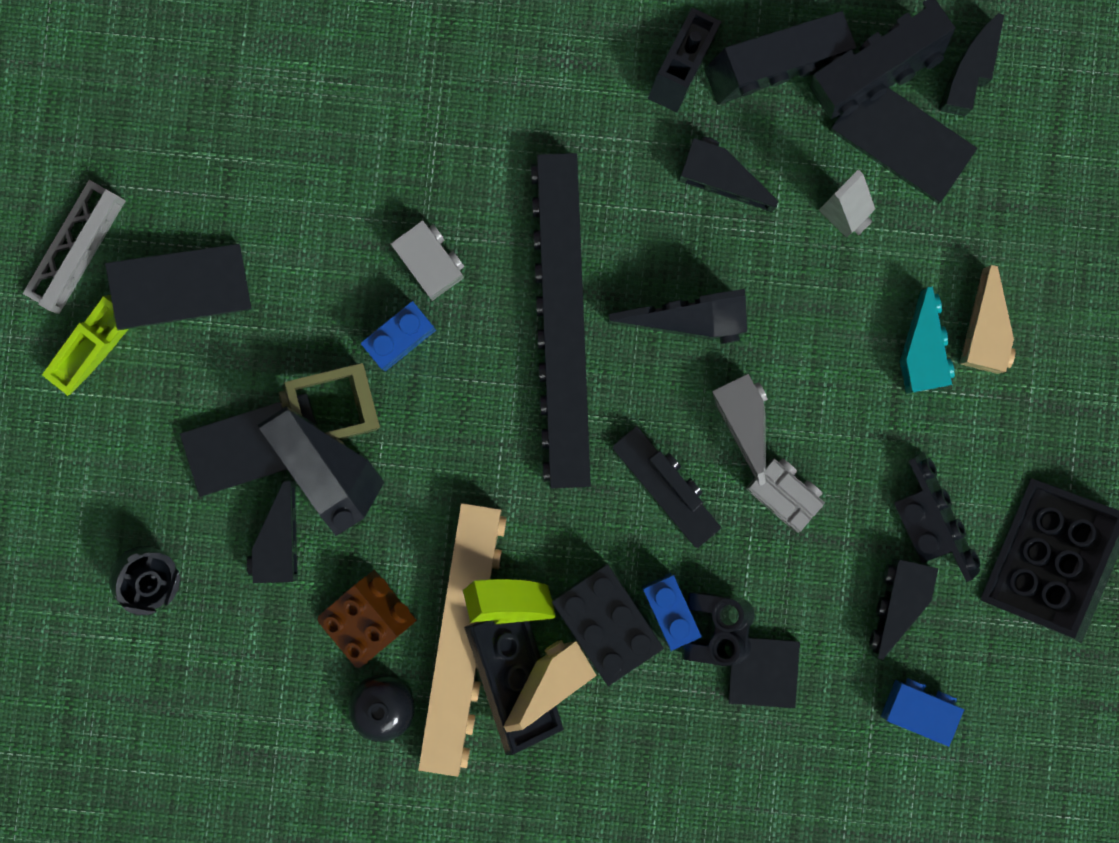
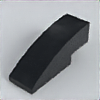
[939,13,1004,116]

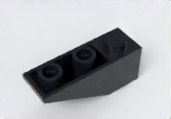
[869,558,939,660]

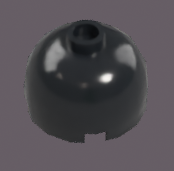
[109,546,180,615]
[348,674,415,742]

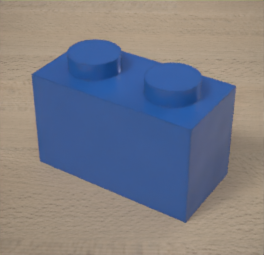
[361,301,436,372]
[642,573,702,651]
[881,678,964,747]

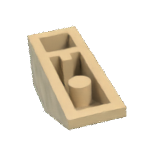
[959,265,1016,374]
[504,640,597,732]

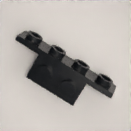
[613,426,722,548]
[894,452,980,582]

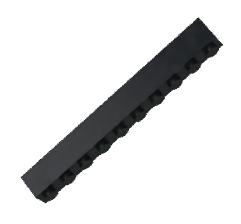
[531,153,591,488]

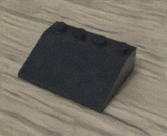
[980,478,1119,643]

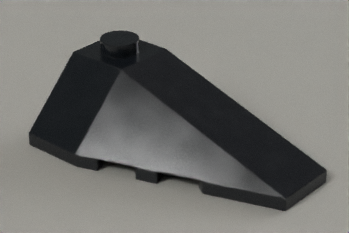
[608,289,747,344]
[258,406,384,536]

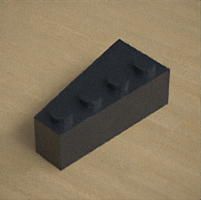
[810,0,955,119]
[704,11,857,105]

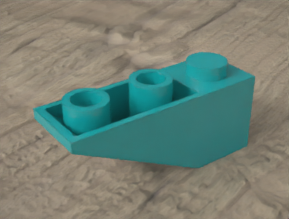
[900,286,955,394]

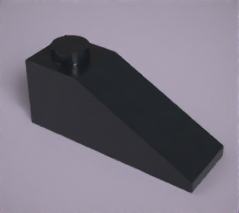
[648,8,722,113]
[679,137,778,212]
[247,481,298,583]

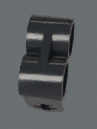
[682,592,755,666]

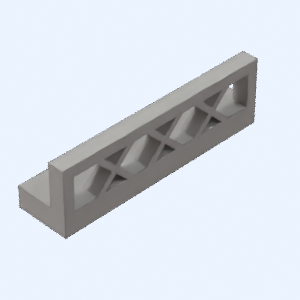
[22,180,125,314]

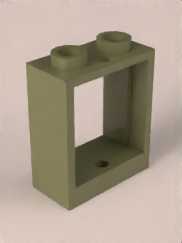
[278,363,380,440]

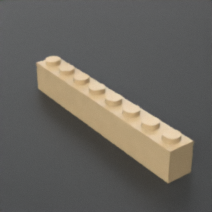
[418,503,507,777]

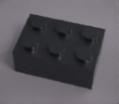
[552,562,664,686]

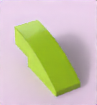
[42,295,128,396]
[463,579,556,624]

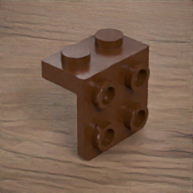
[318,569,417,668]

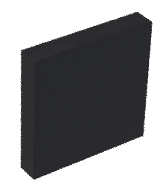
[728,637,800,708]

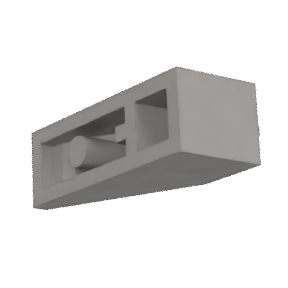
[819,169,875,238]
[712,374,768,486]

